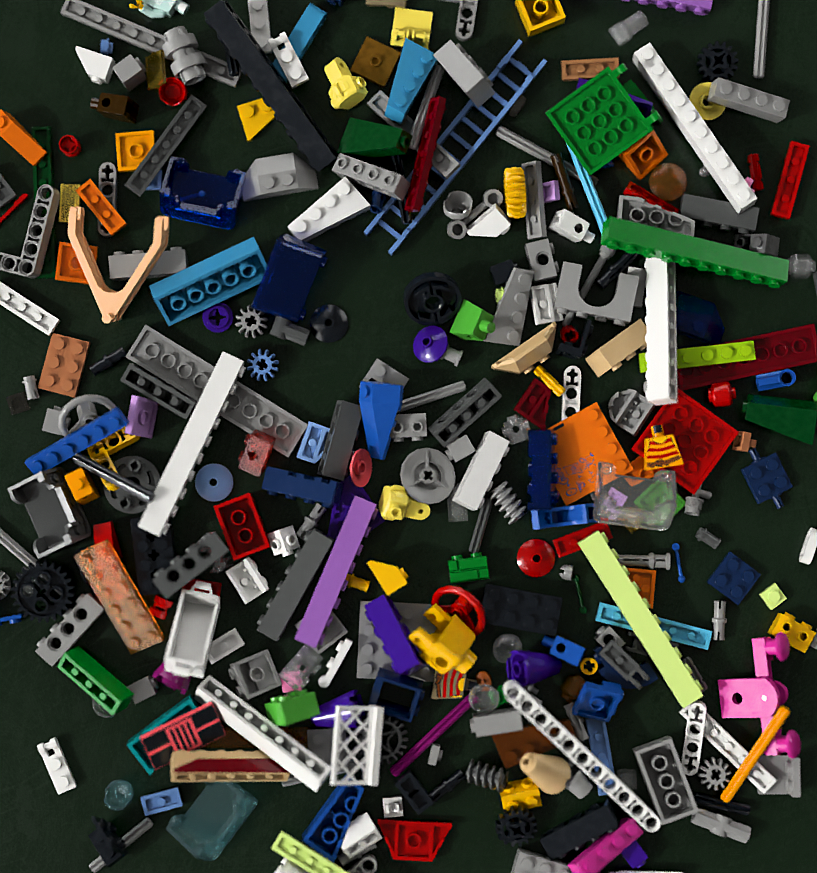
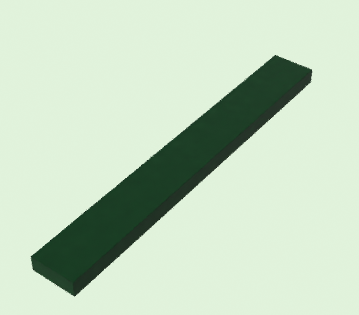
[31,126,57,279]

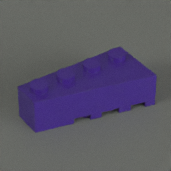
[364,594,429,676]

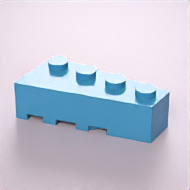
[384,38,437,125]

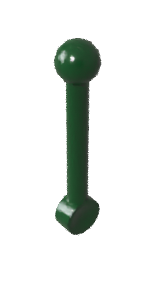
[573,574,587,614]

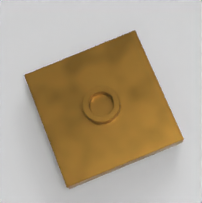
[350,37,401,88]

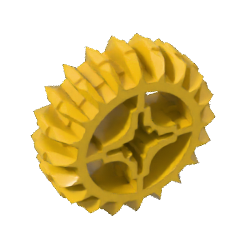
[504,167,527,219]

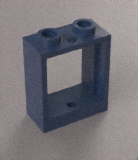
[368,667,425,723]

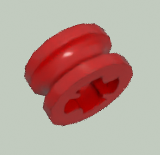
[560,325,579,343]

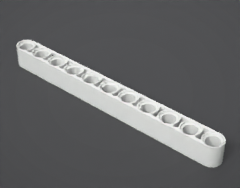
[503,680,661,832]

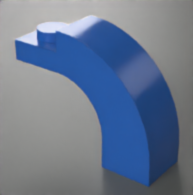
[531,503,599,530]

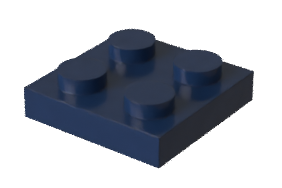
[706,551,761,605]

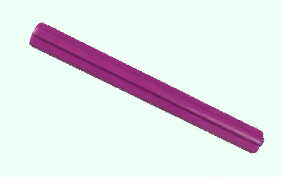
[390,692,478,777]

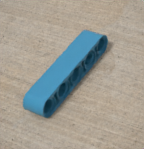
[273,3,327,83]

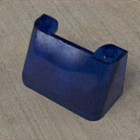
[160,156,246,229]
[251,233,328,322]

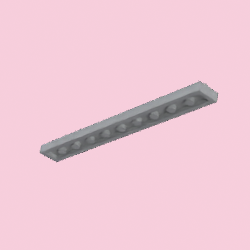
[60,0,242,88]

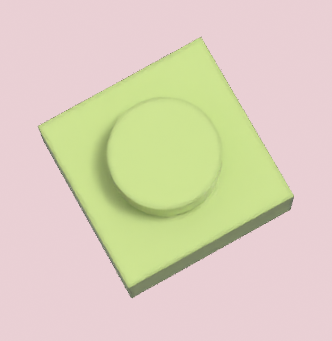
[759,583,787,610]

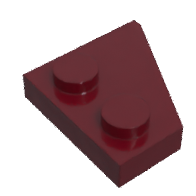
[513,378,551,431]

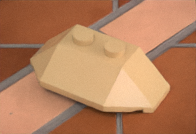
[491,321,557,375]

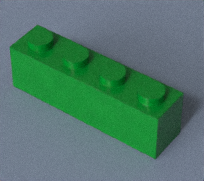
[57,646,134,715]

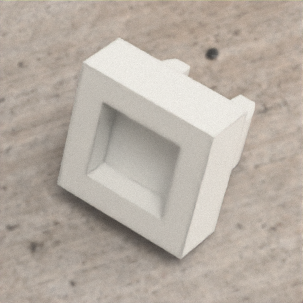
[383,796,404,818]

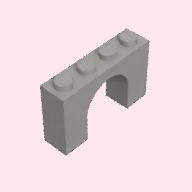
[553,261,640,326]

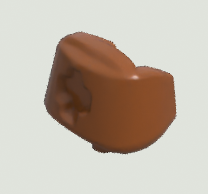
[475,671,492,691]

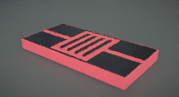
[139,701,226,770]

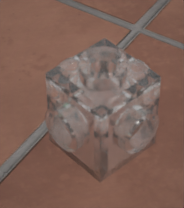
[501,414,531,445]

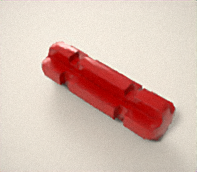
[748,154,764,191]

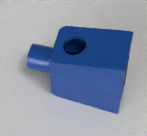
[541,635,587,666]

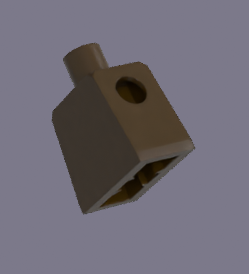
[90,92,139,124]

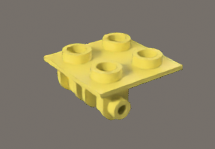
[390,7,433,49]

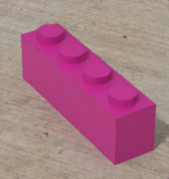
[568,817,644,873]

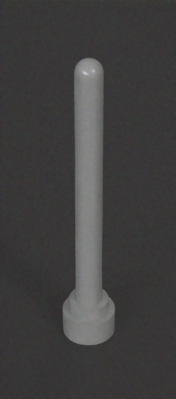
[562,245,616,326]

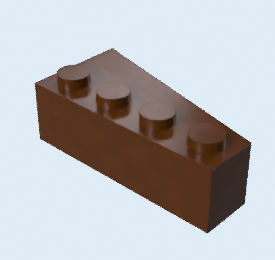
[492,718,577,769]

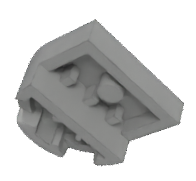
[608,389,656,436]

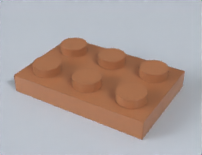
[38,333,91,398]

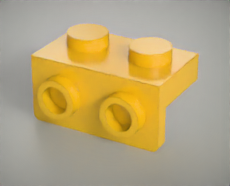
[500,777,542,811]

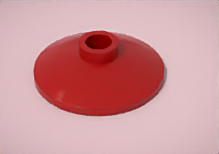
[517,539,555,577]

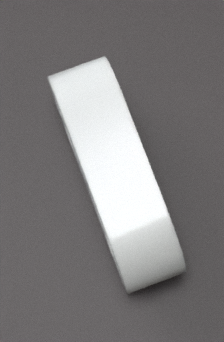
[799,527,817,565]

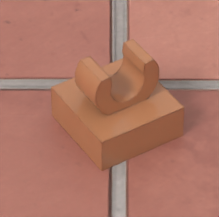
[732,431,757,452]

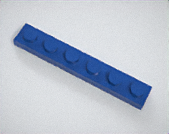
[24,406,129,475]

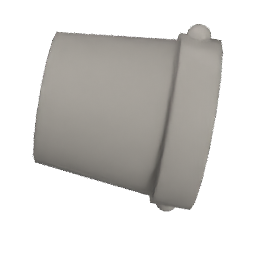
[565,767,593,799]

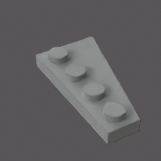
[483,267,534,346]

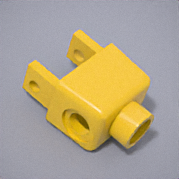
[408,604,477,674]

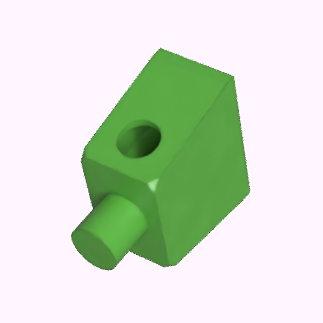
[449,299,495,341]

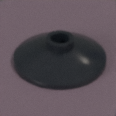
[310,305,348,343]

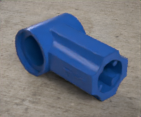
[755,369,796,391]

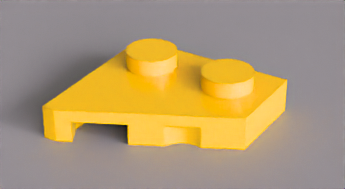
[237,98,275,142]

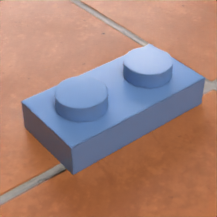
[140,786,183,816]

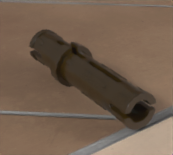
[550,152,579,211]

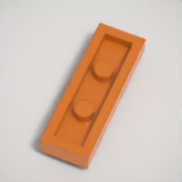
[75,179,127,236]

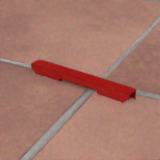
[0,193,29,224]

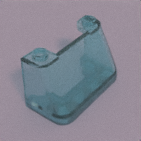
[166,782,258,861]

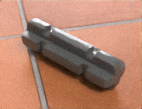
[681,656,708,692]

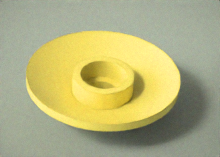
[689,82,726,120]

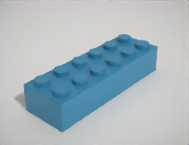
[149,237,273,326]

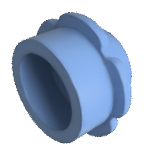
[100,38,113,56]

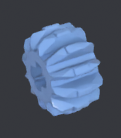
[247,349,279,382]

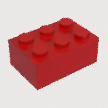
[213,493,271,561]

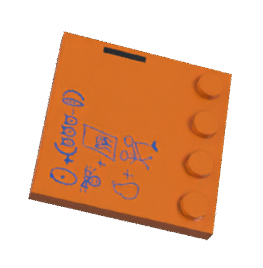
[529,402,634,506]

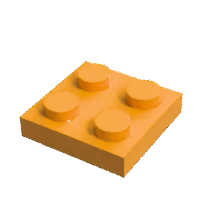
[115,130,155,172]

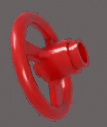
[431,585,486,636]

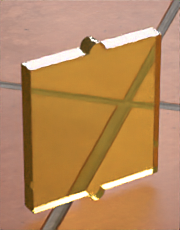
[145,50,167,91]

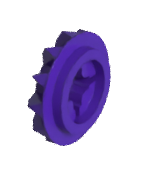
[202,302,233,333]

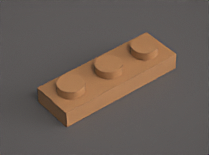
[561,57,620,81]

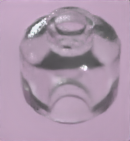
[787,254,816,279]

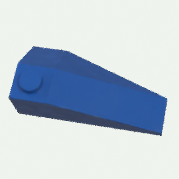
[359,381,404,460]

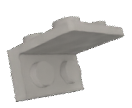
[757,755,801,797]

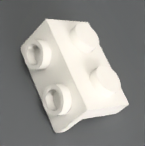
[225,557,269,604]

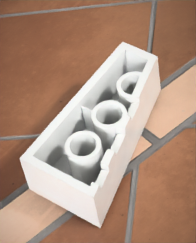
[287,177,371,244]

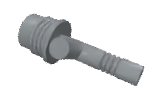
[684,484,712,516]

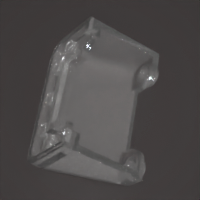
[593,462,677,530]

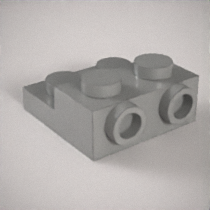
[228,649,282,700]

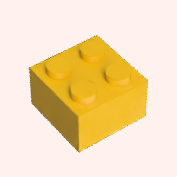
[515,0,566,37]

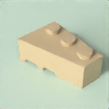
[585,318,647,377]

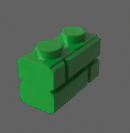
[448,552,489,584]

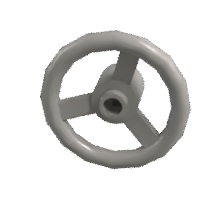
[58,395,116,437]

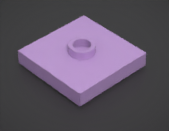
[125,395,159,439]

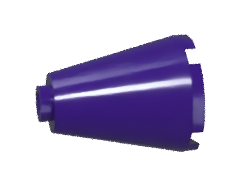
[506,650,562,688]
[310,690,365,728]

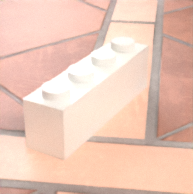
[452,431,510,511]

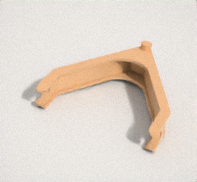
[68,206,170,323]

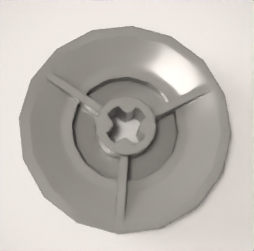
[400,448,456,504]

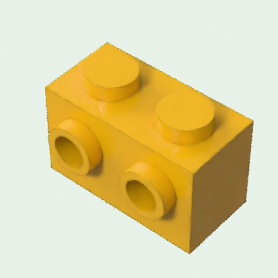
[767,612,816,653]

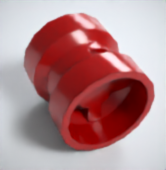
[59,135,81,157]
[148,594,174,620]

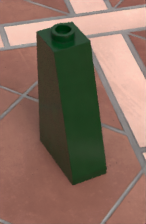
[336,117,413,159]
[742,394,817,445]

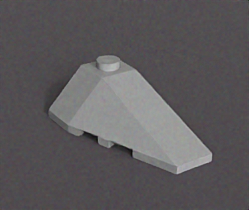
[616,195,695,237]

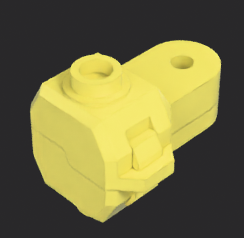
[324,57,368,110]
[379,484,430,521]

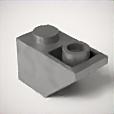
[733,234,780,257]

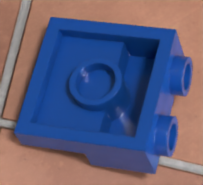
[572,680,624,722]

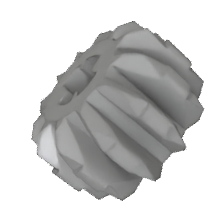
[235,306,268,338]
[698,757,731,791]

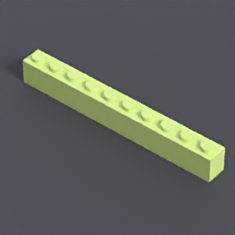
[577,530,704,708]

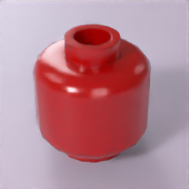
[708,381,736,407]

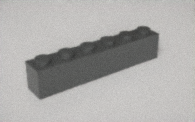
[257,528,336,642]

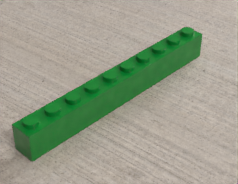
[601,216,789,288]

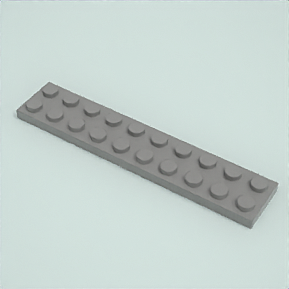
[126,325,308,458]

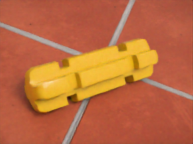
[533,365,565,397]

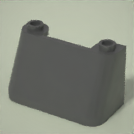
[7,467,91,559]

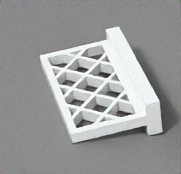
[330,705,384,786]

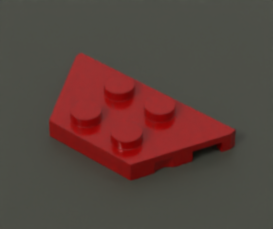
[378,818,452,862]

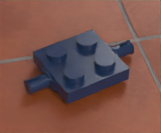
[740,448,793,509]

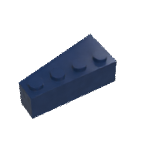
[262,466,344,509]

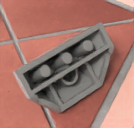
[240,153,319,201]

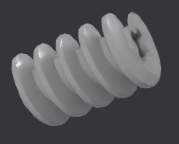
[489,481,527,525]

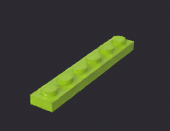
[638,340,756,373]

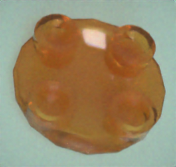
[649,163,687,201]

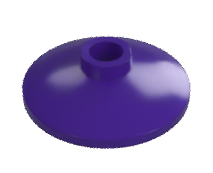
[413,326,448,363]

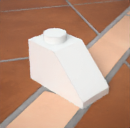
[75,46,116,84]
[467,203,511,237]
[341,812,382,859]

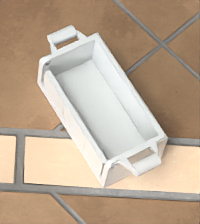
[164,581,220,678]

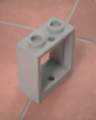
[469,707,523,737]

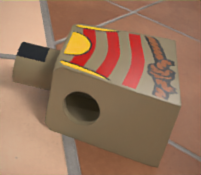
[431,667,477,699]

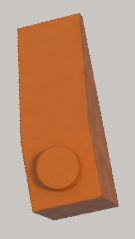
[0,109,47,166]

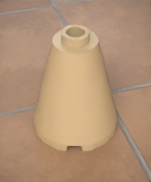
[520,753,571,795]

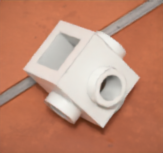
[267,525,300,557]

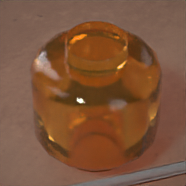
[560,673,587,703]

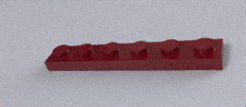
[404,96,446,212]

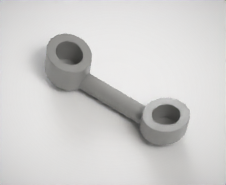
[447,189,503,239]

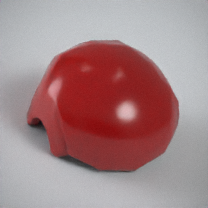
[158,77,188,106]

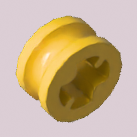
[580,657,598,675]

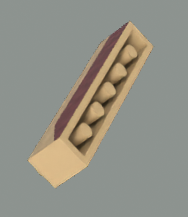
[170,750,290,782]

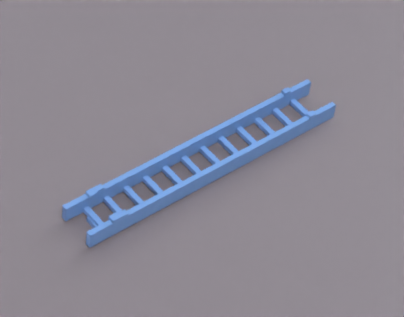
[363,39,547,256]

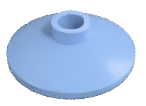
[195,463,233,502]

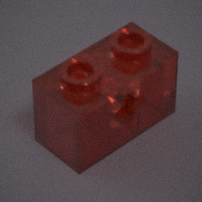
[238,429,276,477]

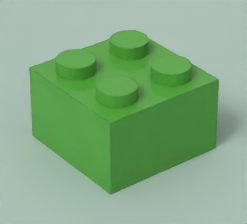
[264,689,320,726]

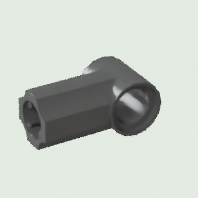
[269,316,310,346]

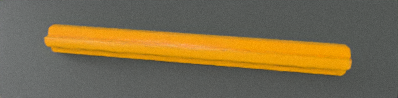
[720,706,790,803]

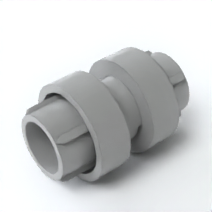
[162,26,207,86]

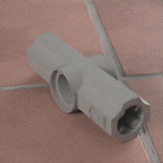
[690,807,752,844]

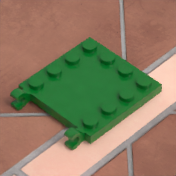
[545,63,661,176]

